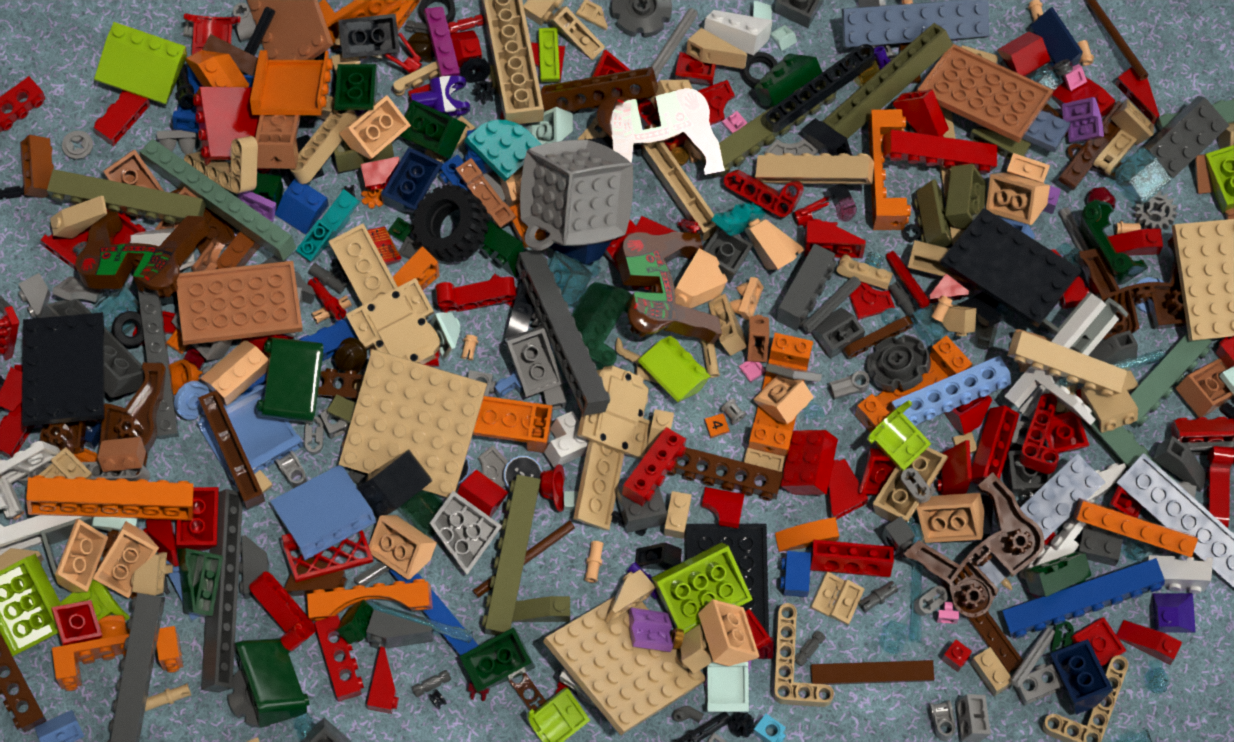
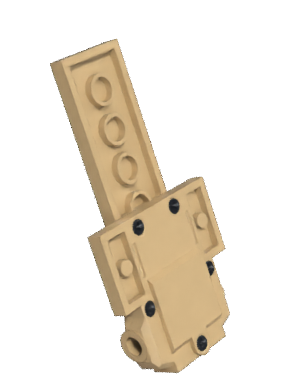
[329,224,441,364]
[573,365,652,530]

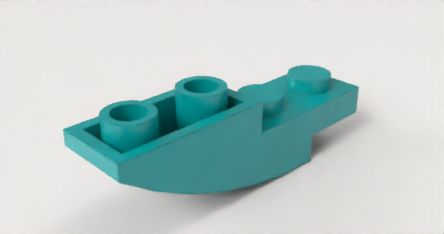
[296,189,360,262]
[712,202,766,236]

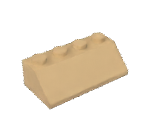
[873,447,948,522]

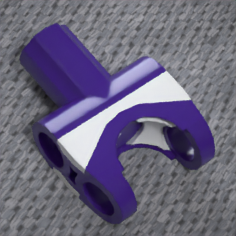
[411,76,470,117]

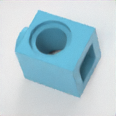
[753,714,786,742]

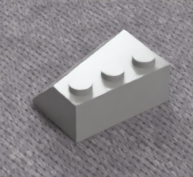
[429,491,502,575]

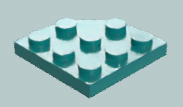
[464,120,542,182]

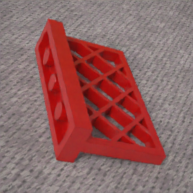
[281,530,373,583]

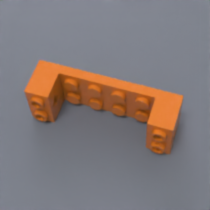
[319,0,410,49]
[868,109,911,230]
[748,333,813,459]
[855,335,973,433]
[473,396,553,453]
[52,626,184,691]

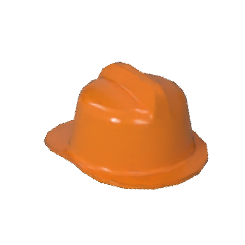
[170,359,203,395]
[98,615,131,639]

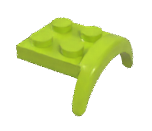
[867,400,931,471]
[60,576,130,621]
[526,687,590,742]

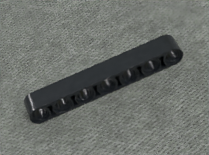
[766,44,875,132]

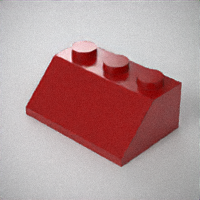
[1171,417,1234,443]
[176,487,219,551]

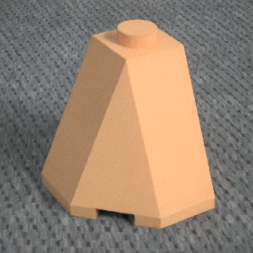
[744,218,804,270]
[675,248,728,308]

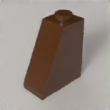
[284,554,348,596]

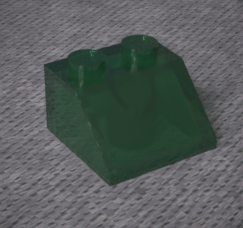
[399,490,444,538]

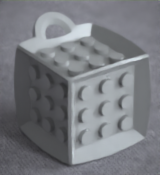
[520,140,633,251]

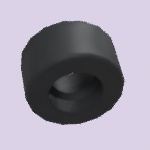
[111,311,144,347]

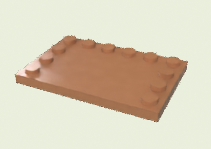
[247,0,334,60]
[917,43,1054,143]
[176,261,303,345]

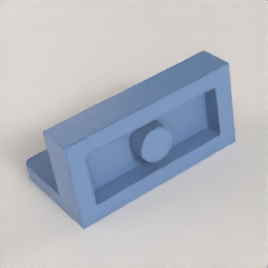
[35,710,85,742]

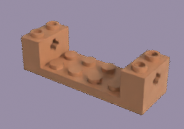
[255,115,301,169]

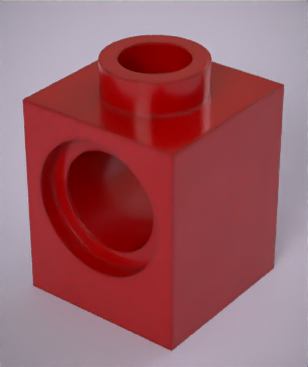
[942,639,972,672]

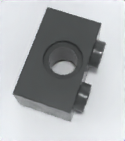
[881,516,915,557]

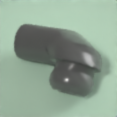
[673,705,704,723]

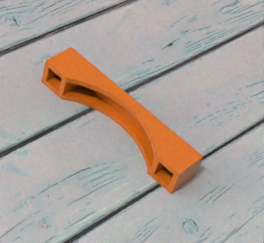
[1073,498,1198,558]
[307,579,433,621]

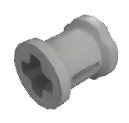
[721,398,747,425]

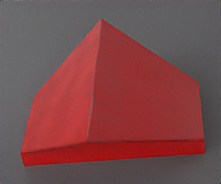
[1108,471,1143,518]

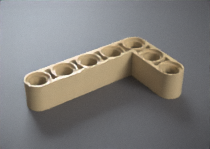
[290,95,357,184]
[184,136,258,194]
[774,603,834,707]
[1042,655,1128,742]

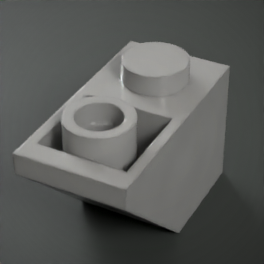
[18,273,51,318]

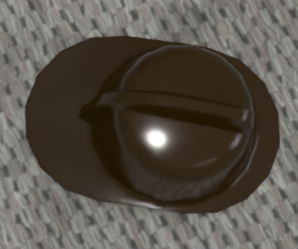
[407,32,435,63]
[334,337,367,374]

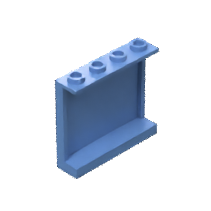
[197,384,303,486]
[270,465,376,560]

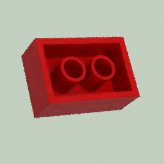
[781,430,838,495]

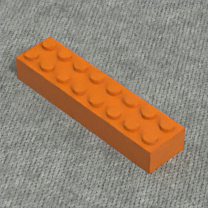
[26,475,194,520]

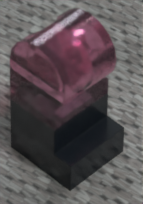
[824,184,857,222]

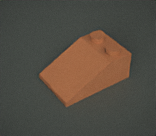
[101,149,164,219]
[1175,358,1234,417]

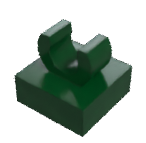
[388,217,414,243]

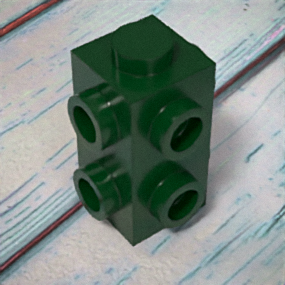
[337,599,374,645]

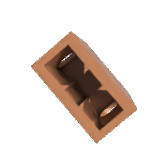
[747,315,769,362]

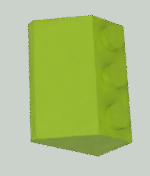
[638,335,711,402]

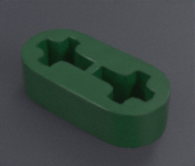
[1051,621,1074,653]

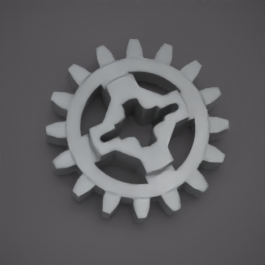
[1134,190,1177,230]

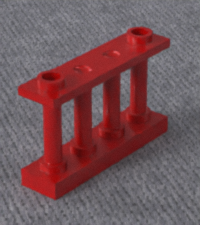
[0,306,20,361]

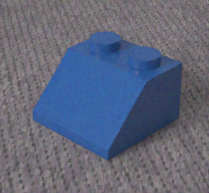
[275,178,329,235]

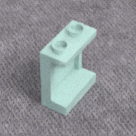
[707,662,749,712]

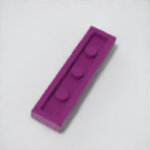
[424,7,460,77]

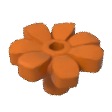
[361,188,383,209]

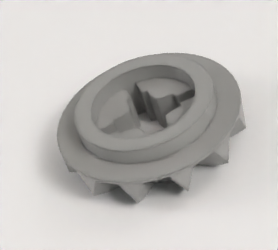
[62,131,93,160]

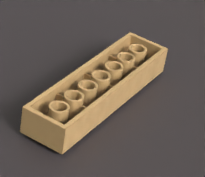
[481,0,544,124]

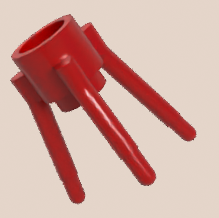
[385,33,422,73]
[794,197,838,229]

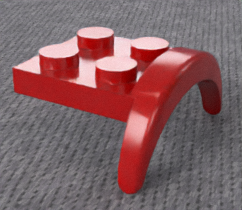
[184,13,241,55]

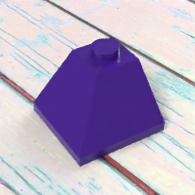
[1153,593,1196,633]

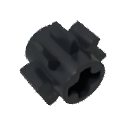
[472,79,496,104]
[729,712,756,738]

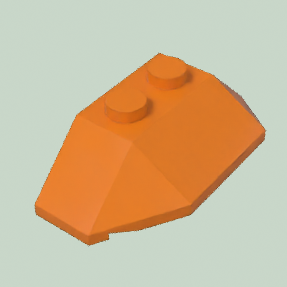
[185,50,249,88]

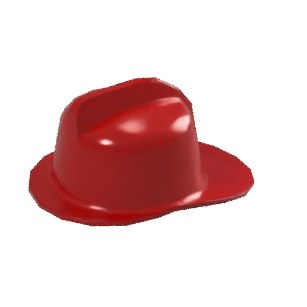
[539,464,565,512]

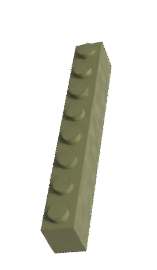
[823,23,953,139]
[702,86,837,178]
[47,169,206,224]
[482,475,541,636]

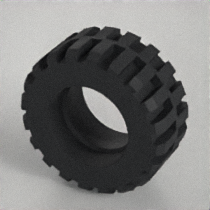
[412,185,489,263]

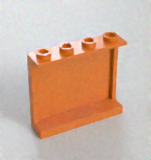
[250,50,333,115]

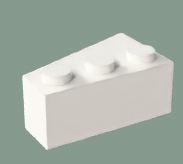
[704,10,773,55]
[1146,555,1213,594]

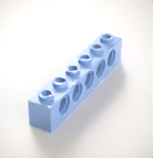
[892,356,1011,426]

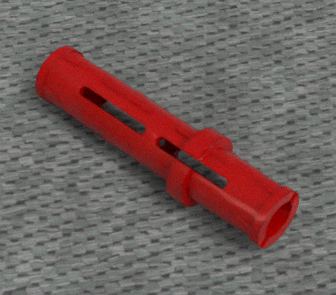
[307,277,346,320]

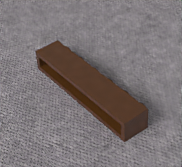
[198,390,265,509]

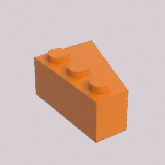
[393,246,440,290]

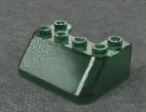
[571,282,632,370]

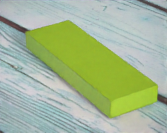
[538,28,560,82]

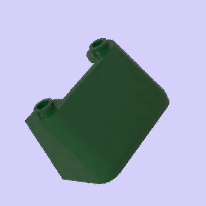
[1079,200,1148,285]
[256,337,324,423]
[234,638,310,728]

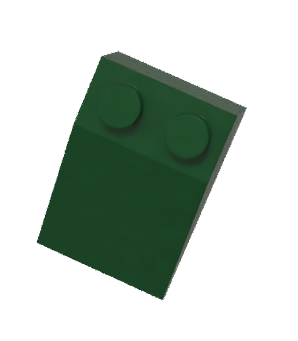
[334,64,378,110]
[399,100,467,159]
[459,627,536,693]

